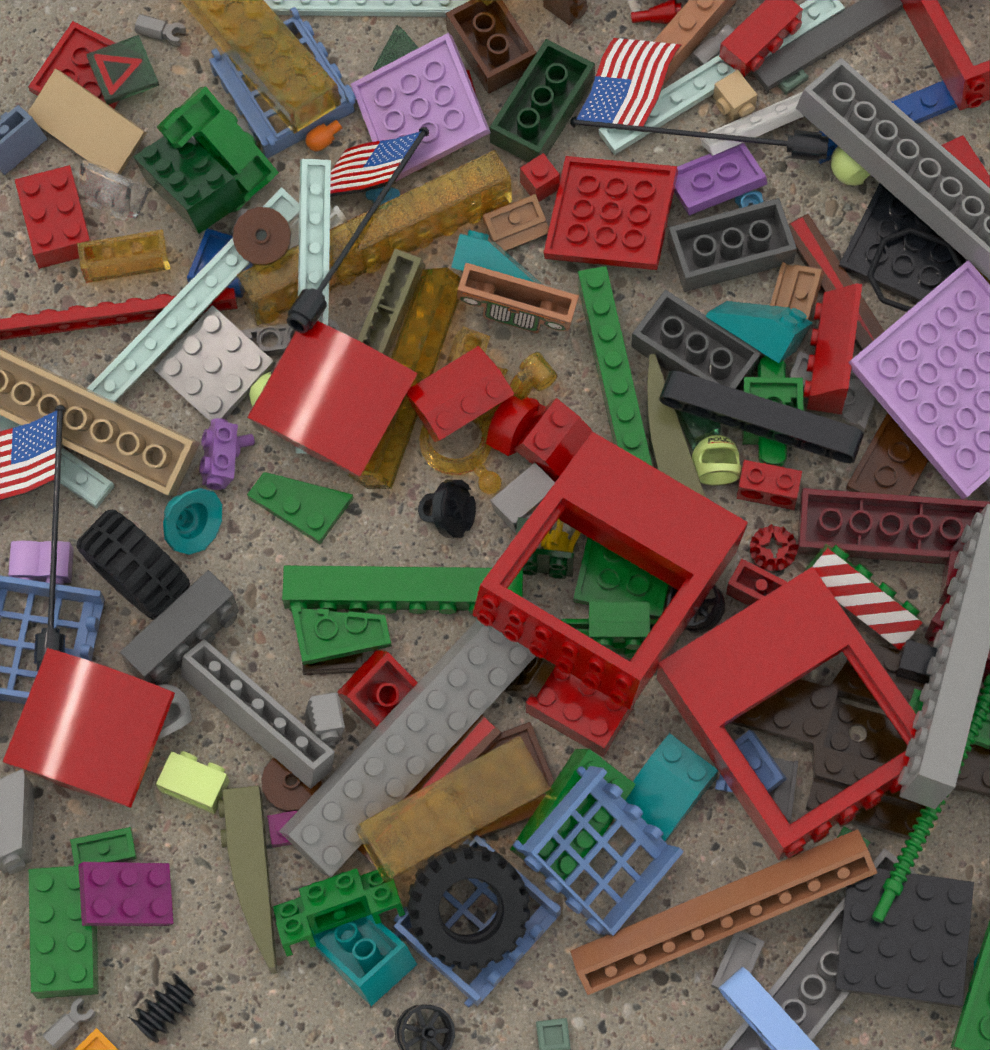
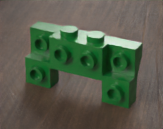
[157,86,279,213]
[273,865,405,957]

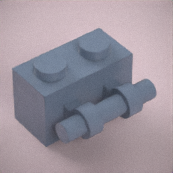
[0,105,47,175]

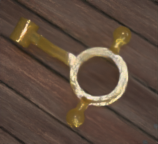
[419,352,558,494]

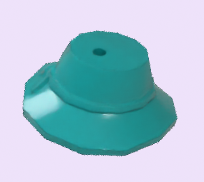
[163,488,223,555]

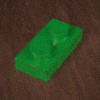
[70,827,137,866]

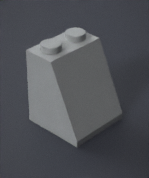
[0,769,35,874]

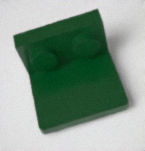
[515,517,574,579]

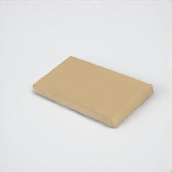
[28,69,147,180]

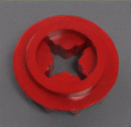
[750,524,797,571]

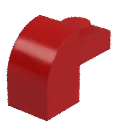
[486,396,545,456]

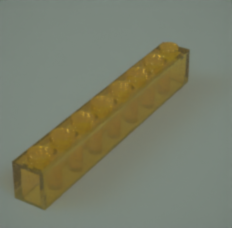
[348,267,461,489]

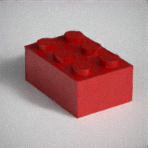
[14,165,94,269]
[525,666,635,757]

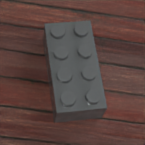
[667,198,797,292]
[631,289,762,391]
[120,570,239,685]

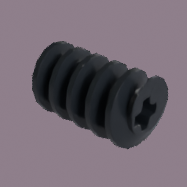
[128,973,196,1043]

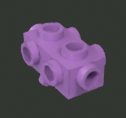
[199,418,255,490]

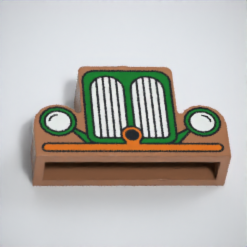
[457,263,579,333]

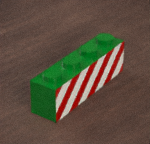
[804,543,923,650]

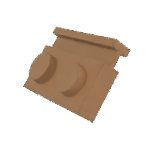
[482,194,549,252]
[770,262,824,321]

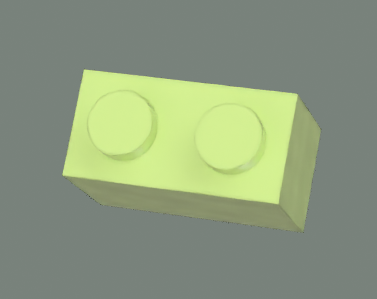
[156,751,230,814]

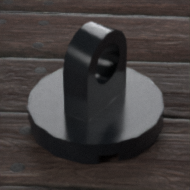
[418,480,476,538]

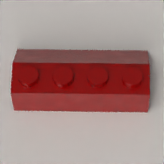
[803,283,862,414]

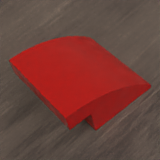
[247,321,418,477]
[3,648,175,808]

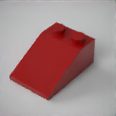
[514,398,592,482]
[336,650,418,729]

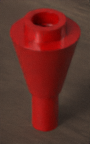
[631,0,682,24]

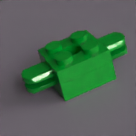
[742,356,803,467]
[561,602,679,658]

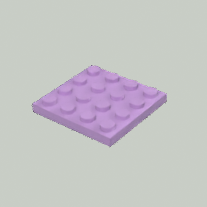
[351,33,491,182]

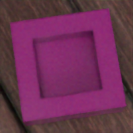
[267,811,297,848]

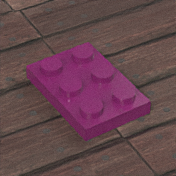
[78,862,174,926]

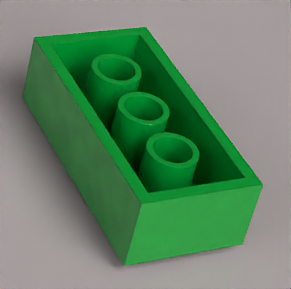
[510,749,636,886]
[28,866,99,999]

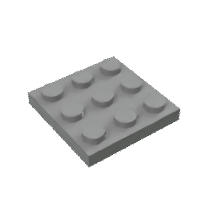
[154,305,276,422]

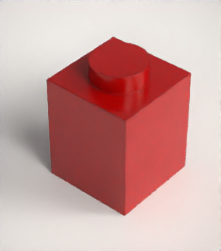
[520,153,560,202]

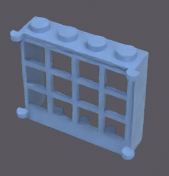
[209,7,356,159]
[0,575,105,704]
[513,766,684,936]
[393,835,561,1008]

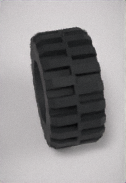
[76,509,190,620]
[407,844,530,970]

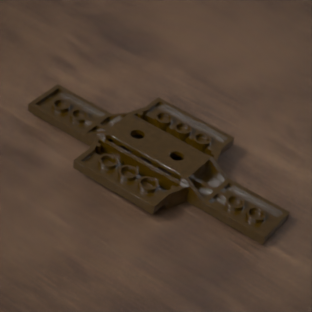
[730,641,990,839]

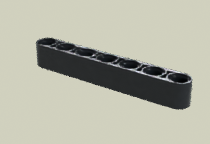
[659,370,864,464]

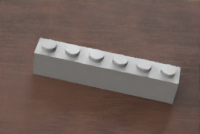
[181,639,335,789]

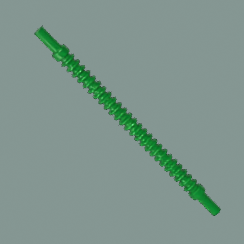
[872,675,990,923]

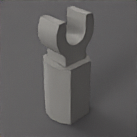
[135,14,186,47]
[691,24,734,67]
[42,997,96,1050]

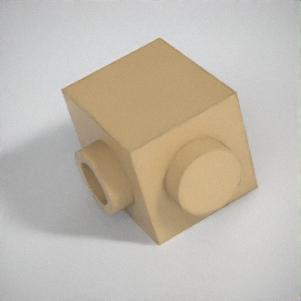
[713,70,757,122]

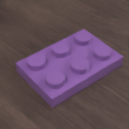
[674,143,767,216]

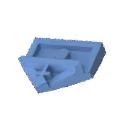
[715,730,787,793]

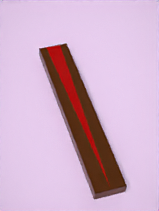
[788,214,884,351]
[357,715,502,867]

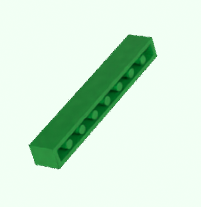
[577,266,652,466]
[282,565,523,614]

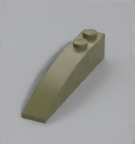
[357,249,426,356]
[646,353,705,497]
[218,786,278,974]

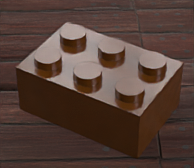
[446,0,537,94]

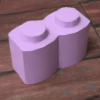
[8,541,74,585]

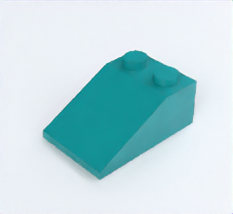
[451,230,543,285]
[706,301,812,363]
[625,733,718,842]
[312,914,418,1006]

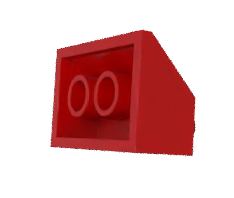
[406,346,514,442]

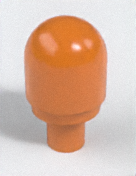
[305,119,343,152]

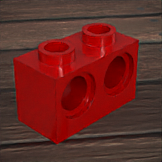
[736,460,802,510]

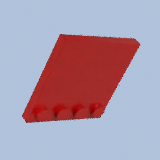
[543,156,678,270]

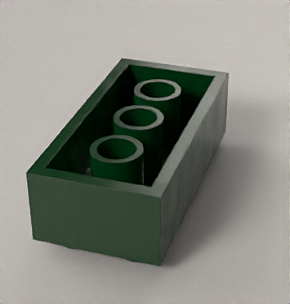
[489,39,595,162]
[133,136,246,234]

